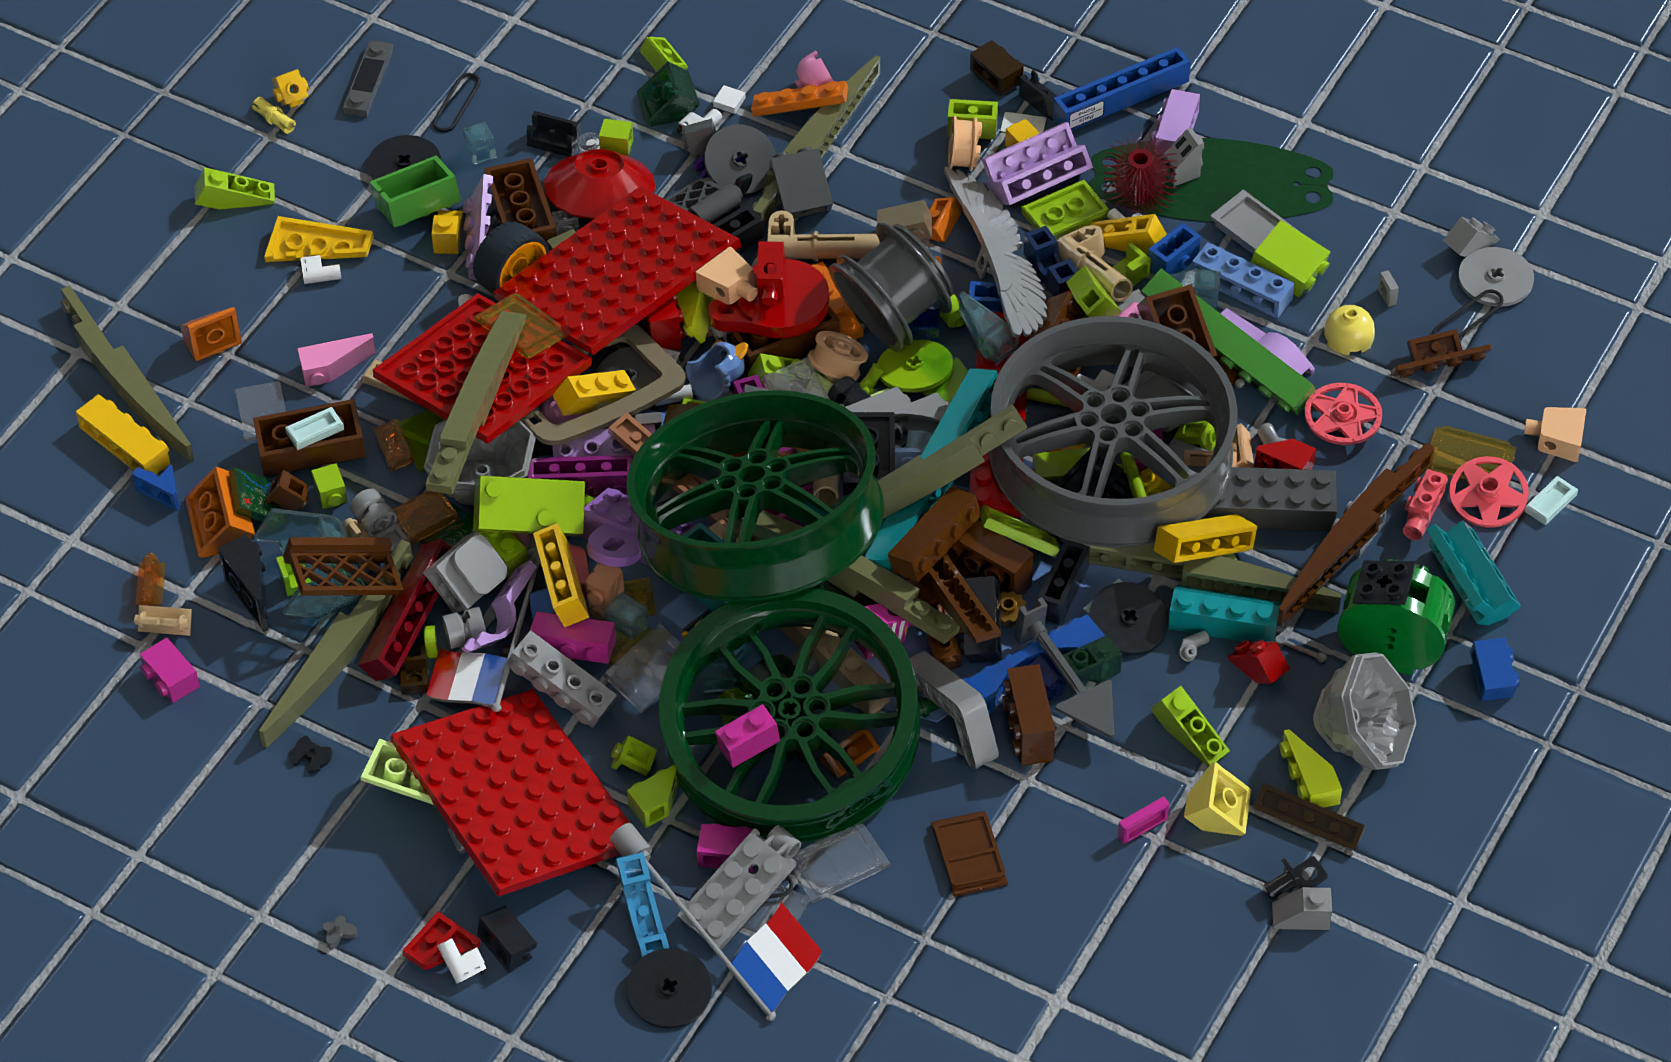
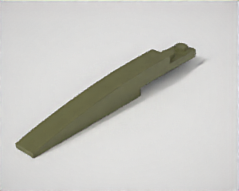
[752,55,880,227]
[60,285,194,463]
[426,311,527,494]
[804,404,1027,527]
[725,510,960,644]
[259,539,414,748]
[1080,542,1342,614]

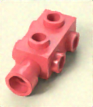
[1403,469,1448,541]

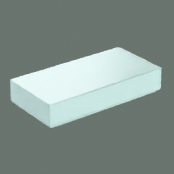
[285,407,344,450]
[1525,476,1578,525]

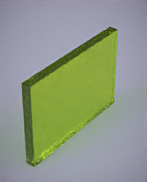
[394,410,443,473]

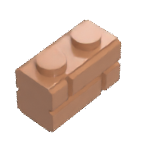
[585,563,625,622]

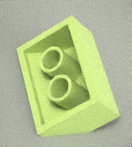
[360,739,434,805]

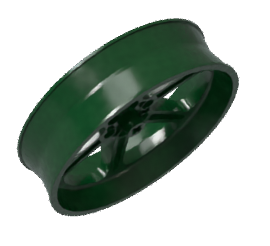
[627,390,884,602]

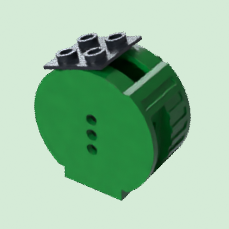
[1337,559,1455,675]

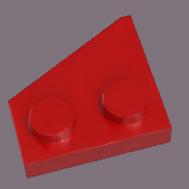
[403,912,481,971]

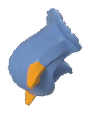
[685,340,748,402]

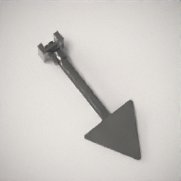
[1014,597,1114,738]

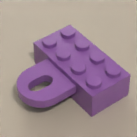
[580,488,696,567]

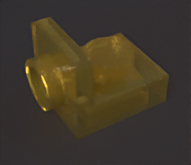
[623,577,656,618]

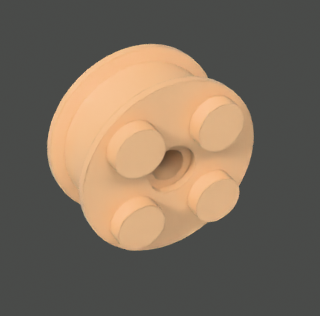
[948,116,982,171]
[807,331,868,383]

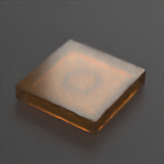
[392,491,460,544]

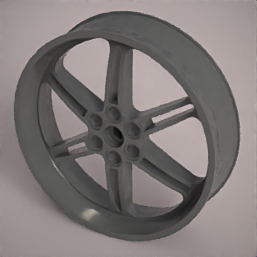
[989,316,1238,547]

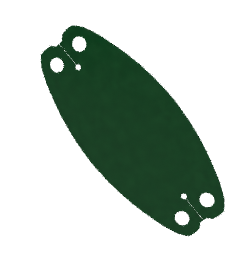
[1089,138,1333,222]

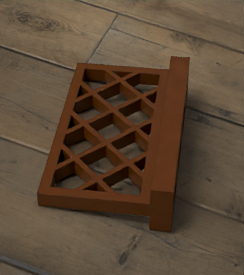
[283,537,404,596]

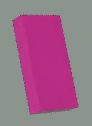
[1118,796,1169,844]

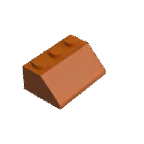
[185,466,255,558]

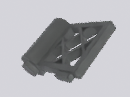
[665,177,743,223]

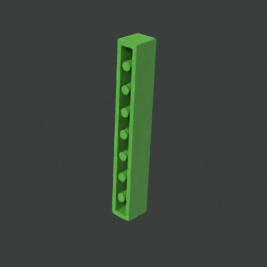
[1142,269,1316,416]

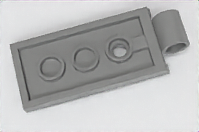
[677,825,801,950]

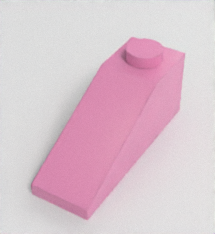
[298,333,376,387]

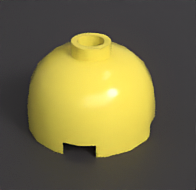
[1324,305,1375,355]

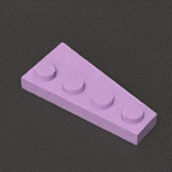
[463,174,493,281]

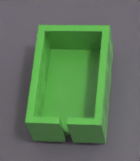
[370,155,461,228]

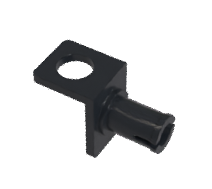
[1263,856,1328,900]

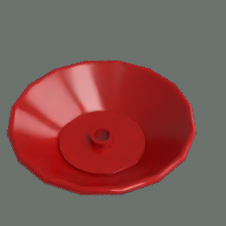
[543,149,656,220]

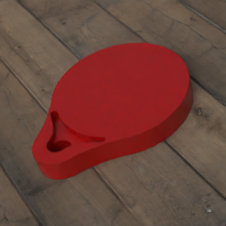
[708,259,830,338]

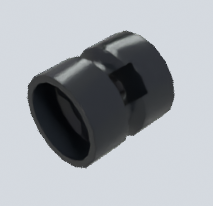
[827,376,871,407]

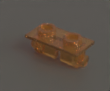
[135,553,166,607]

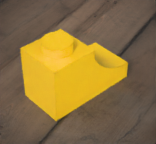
[431,210,464,254]

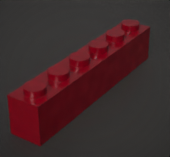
[358,539,452,681]

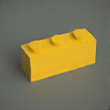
[552,370,636,416]

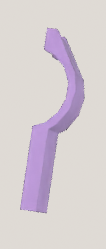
[1220,308,1315,375]
[462,560,537,654]

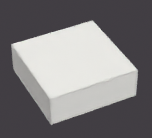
[713,85,746,114]

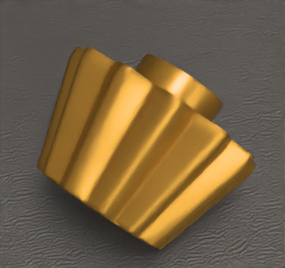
[1000,591,1027,628]

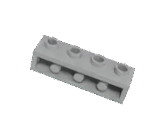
[506,630,617,728]

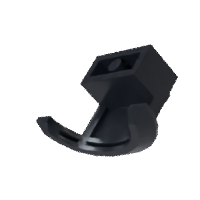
[711,173,763,253]

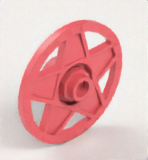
[1305,383,1382,445]
[1449,456,1529,528]

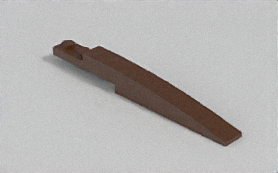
[1277,443,1435,627]
[883,517,1001,643]

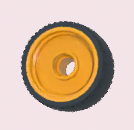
[473,221,550,294]

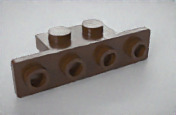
[1390,329,1492,378]

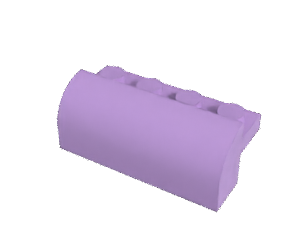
[981,122,1093,205]

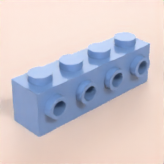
[1191,242,1294,319]

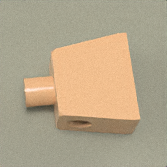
[696,247,758,305]
[1524,407,1586,462]

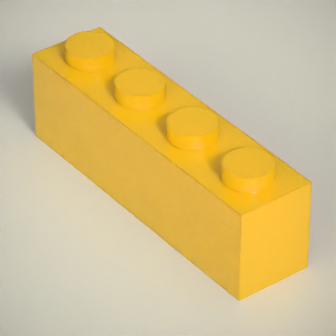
[76,394,170,474]
[1154,514,1257,563]
[533,523,589,627]

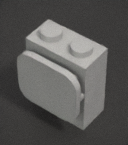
[423,531,508,613]

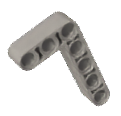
[909,651,999,769]

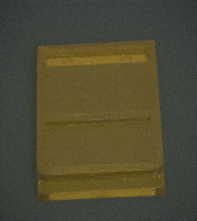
[474,294,566,359]
[1428,426,1517,479]

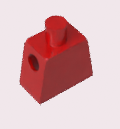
[757,241,787,306]

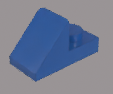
[132,465,180,511]

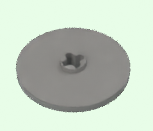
[1458,247,1534,307]

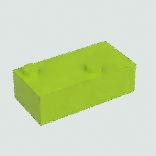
[473,476,585,537]

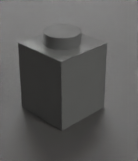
[681,118,716,156]

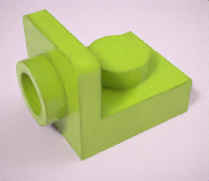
[1174,421,1216,451]
[611,735,657,776]

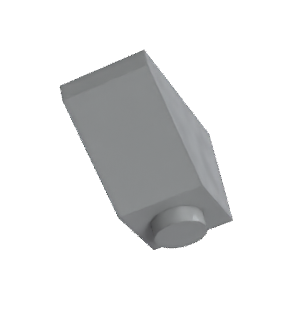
[1272,887,1332,930]

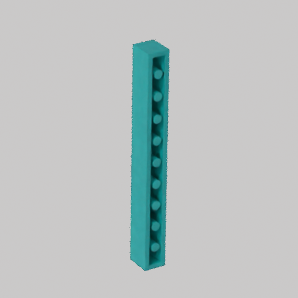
[865,368,998,577]

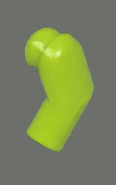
[859,363,884,395]

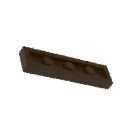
[1253,783,1367,852]

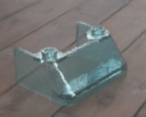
[254,508,368,618]

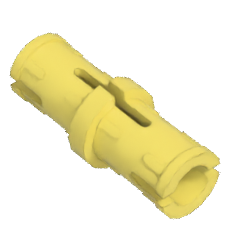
[252,97,296,134]

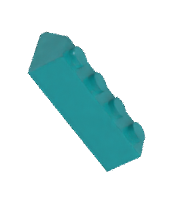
[1168,585,1282,642]

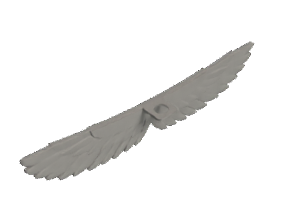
[944,166,1048,338]

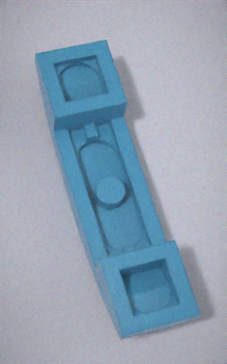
[616,852,669,958]

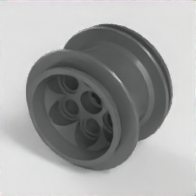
[829,223,954,352]

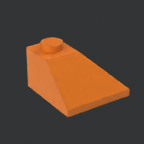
[180,307,242,362]

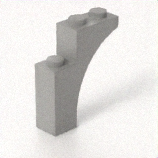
[845,386,949,436]

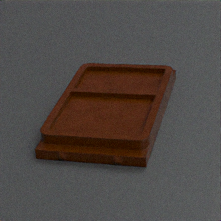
[931,811,1008,897]

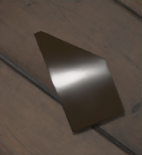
[400,644,429,695]

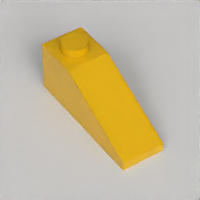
[1090,214,1167,254]

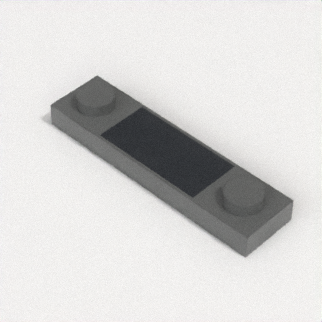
[343,40,394,117]

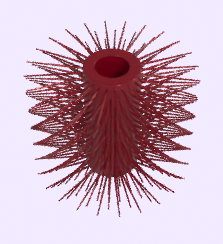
[1103,132,1177,217]

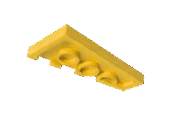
[264,216,374,262]

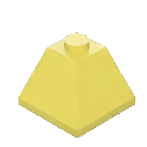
[1184,762,1252,836]

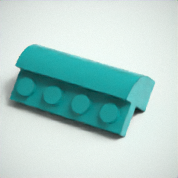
[1426,520,1521,625]

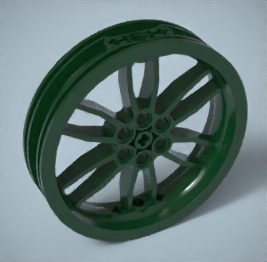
[659,588,921,844]

